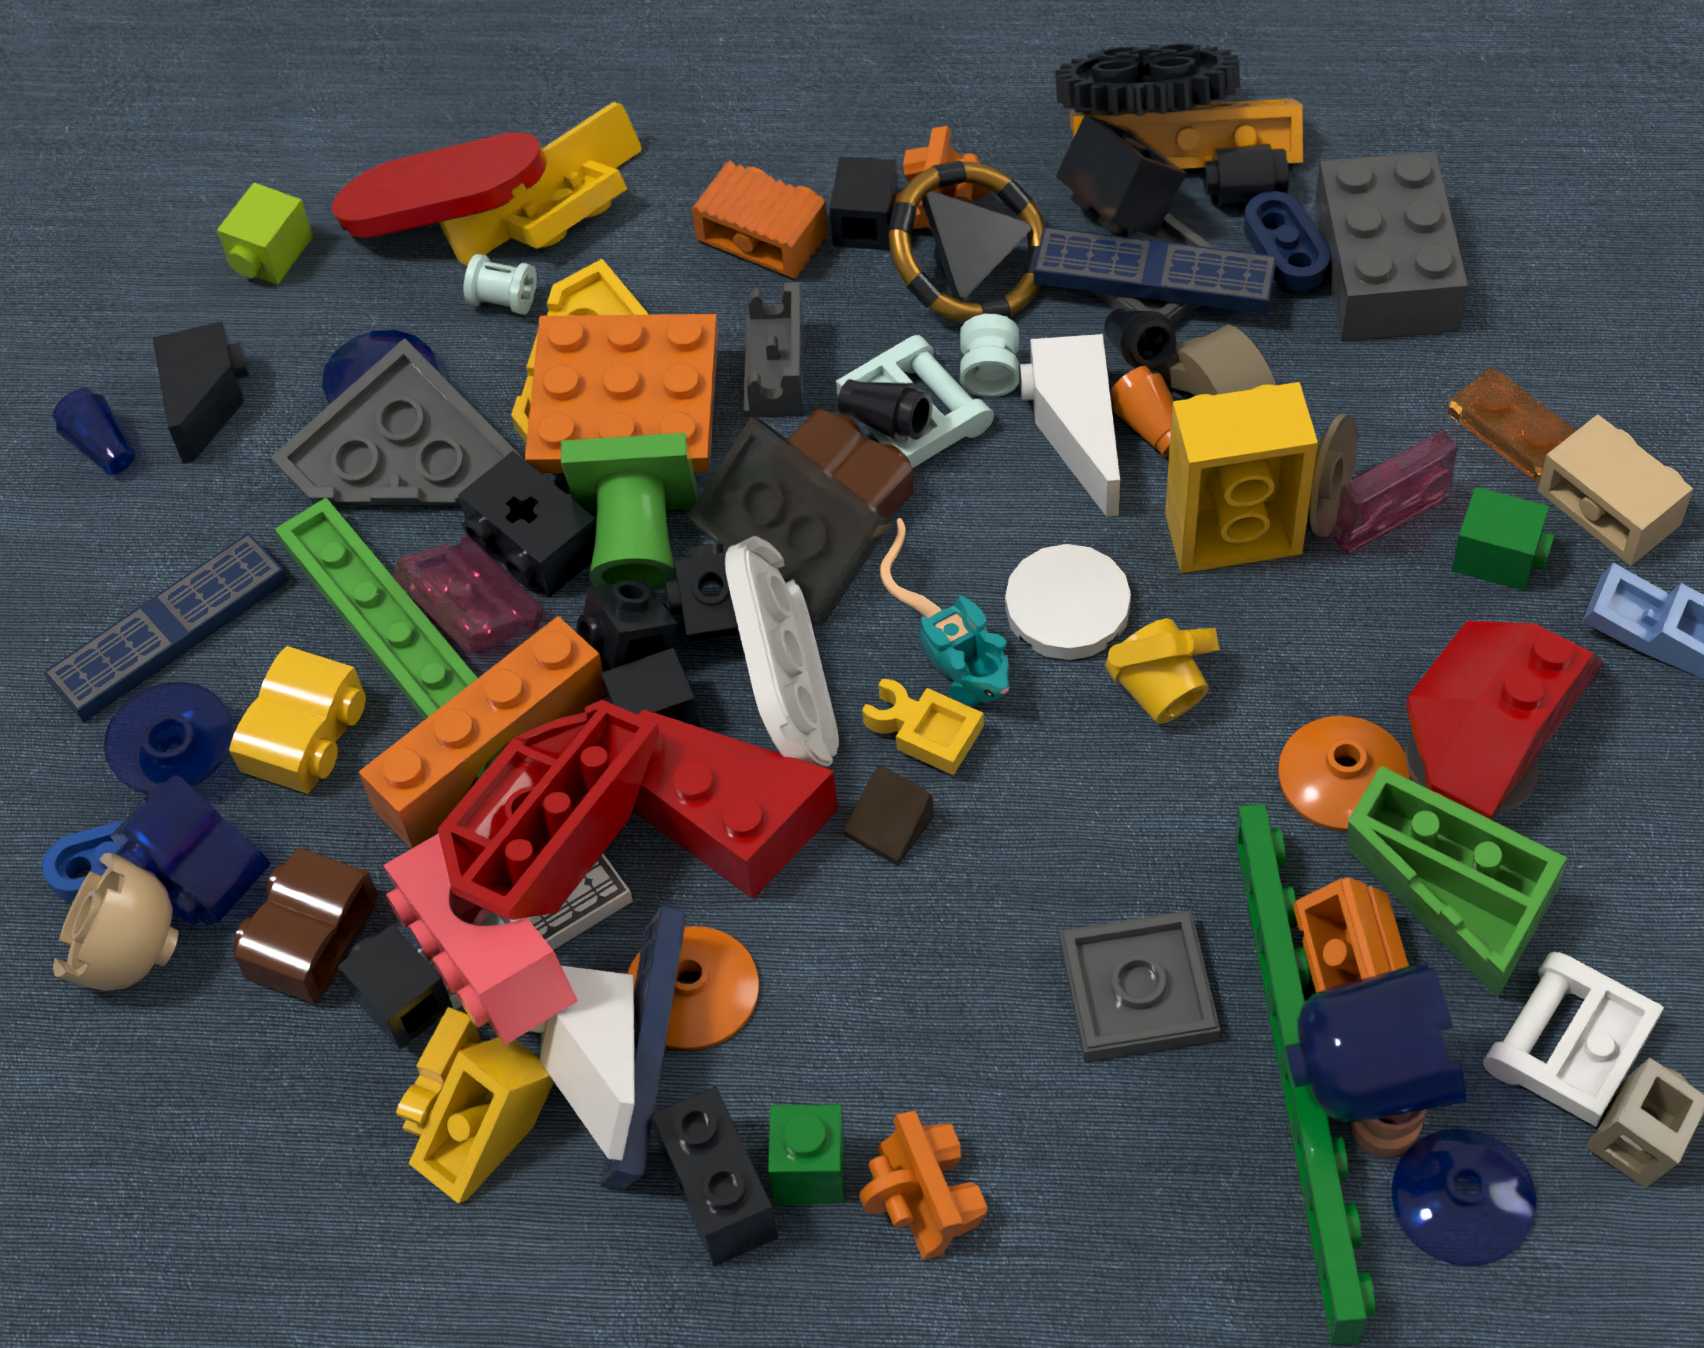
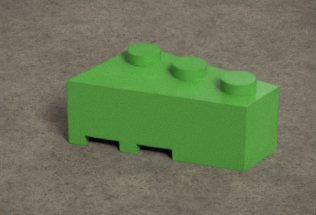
[1347,765,1567,998]

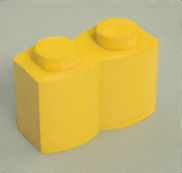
[229,646,366,794]

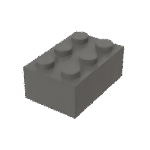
[1314,151,1468,342]

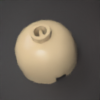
[53,853,179,991]

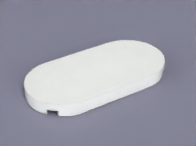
[725,536,839,768]

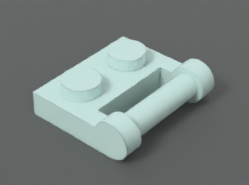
[836,335,994,468]

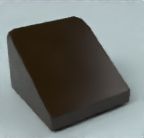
[843,765,934,866]

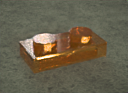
[1448,366,1577,484]

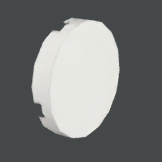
[1005,544,1131,660]

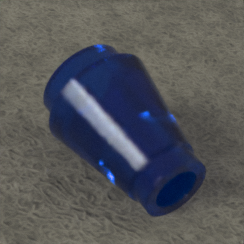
[53,388,136,475]

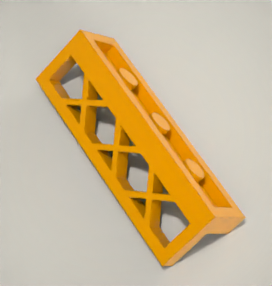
[1070,98,1303,169]

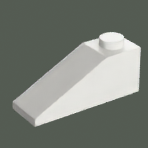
[1020,334,1120,517]
[529,966,634,1160]

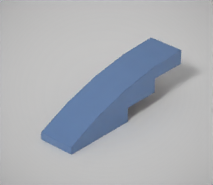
[1582,562,1704,679]

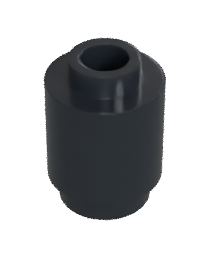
[1202,144,1289,206]

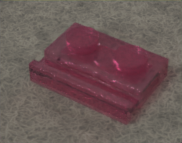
[1333,430,1458,556]
[393,536,544,654]

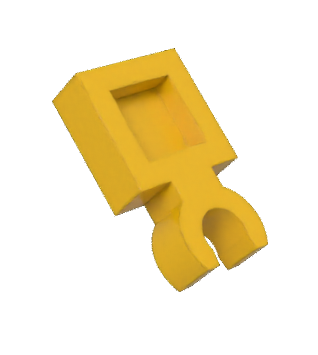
[862,679,984,776]
[396,1007,482,1137]

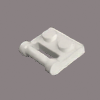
[1483,952,1664,1127]

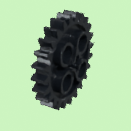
[1055,43,1240,116]

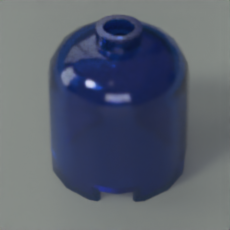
[1285,962,1466,1122]

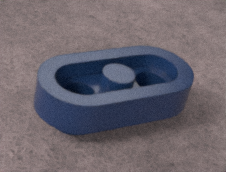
[1244,191,1330,292]

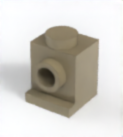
[1585,1058,1704,1188]

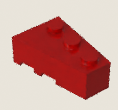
[633,709,838,900]

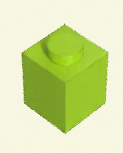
[217,182,313,285]

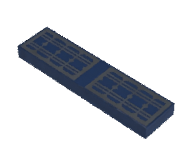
[1034,226,1277,314]
[44,532,288,722]
[600,905,687,1191]

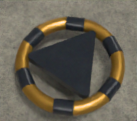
[888,160,1046,323]

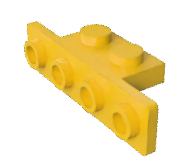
[439,102,641,266]

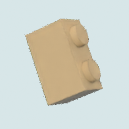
[1537,414,1693,566]

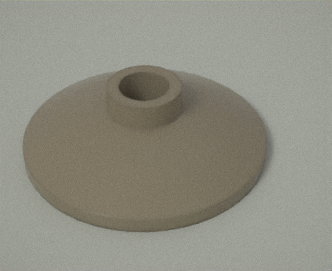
[1308,413,1357,537]

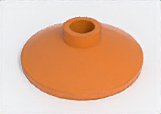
[1278,716,1410,832]
[627,926,759,1051]

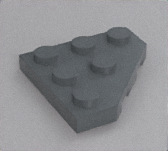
[270,338,524,506]

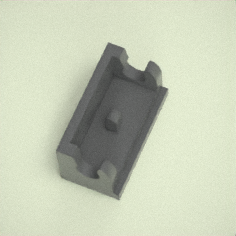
[744,282,805,418]

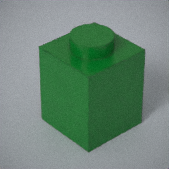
[1451,486,1555,591]
[768,1104,846,1205]

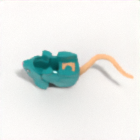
[880,518,1009,708]

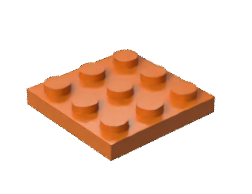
[525,314,718,474]

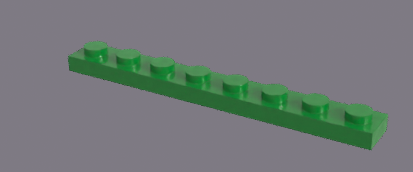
[1235,803,1375,1346]

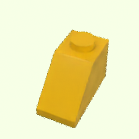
[408,1037,554,1204]

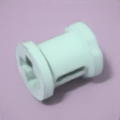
[463,254,537,315]

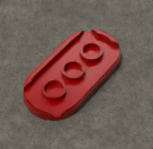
[332,132,547,238]

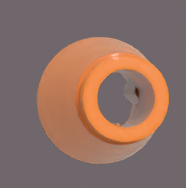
[1110,366,1174,458]

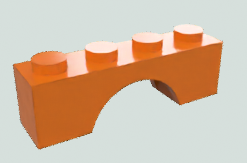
[358,616,606,849]

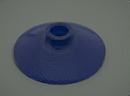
[104,682,233,795]
[1391,1129,1536,1266]

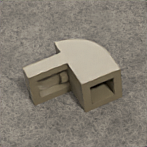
[1159,324,1276,396]

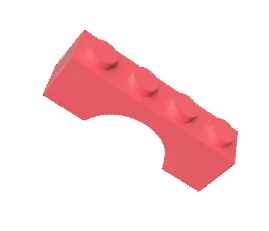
[383,833,578,1045]

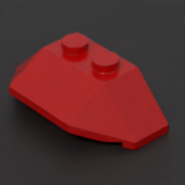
[1406,621,1604,820]
[438,700,659,920]

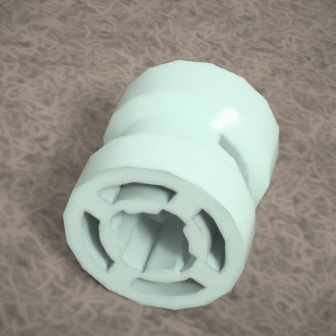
[960,314,1019,397]

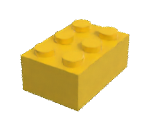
[1165,382,1318,574]

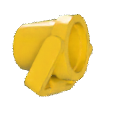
[1104,618,1220,725]

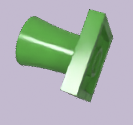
[561,433,698,591]

